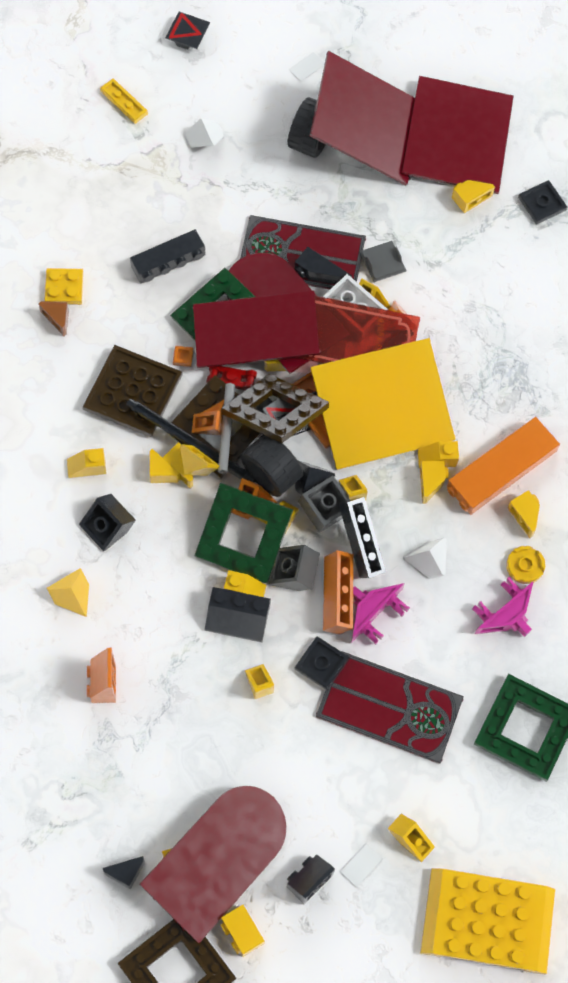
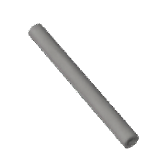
[218,383,235,474]

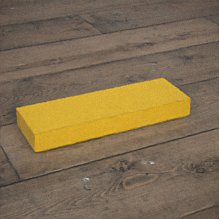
[100,78,148,124]

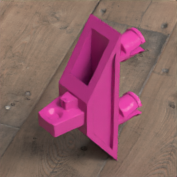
[472,577,534,637]
[351,583,410,645]

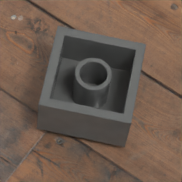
[298,476,350,533]

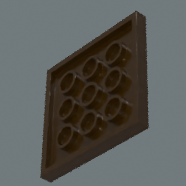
[83,345,183,438]

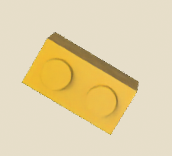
[220,905,265,957]

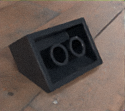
[205,587,271,642]

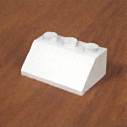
[321,274,388,342]

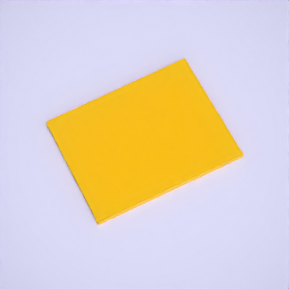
[310,338,456,470]

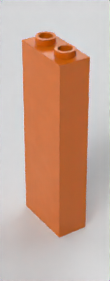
[447,416,560,515]

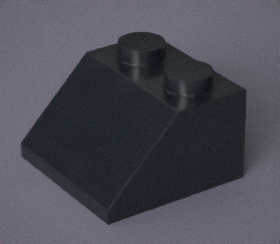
[79,493,136,552]
[286,854,335,904]

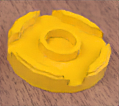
[506,546,546,584]

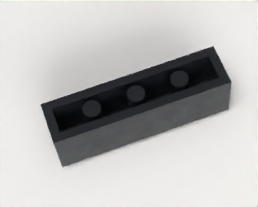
[130,229,206,284]
[338,497,386,578]

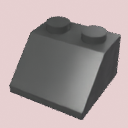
[269,545,320,591]

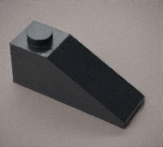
[294,247,352,285]

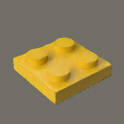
[45,268,84,305]

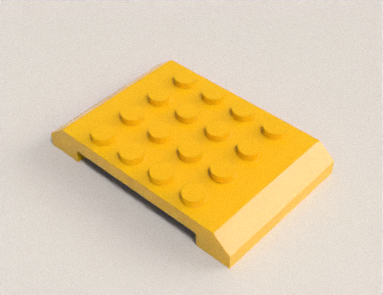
[420,868,555,975]

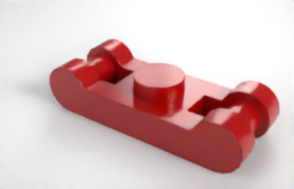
[206,366,257,391]

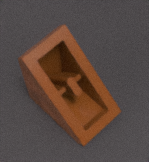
[38,301,69,336]

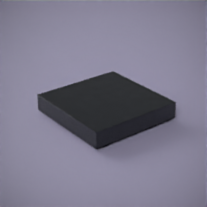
[518,180,568,225]
[294,636,350,691]

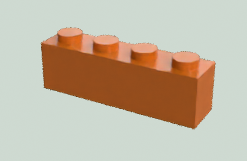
[323,550,354,635]

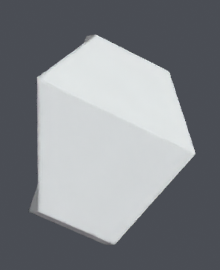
[185,118,224,149]
[403,538,447,579]

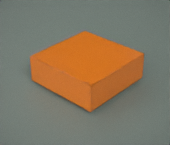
[173,346,194,367]

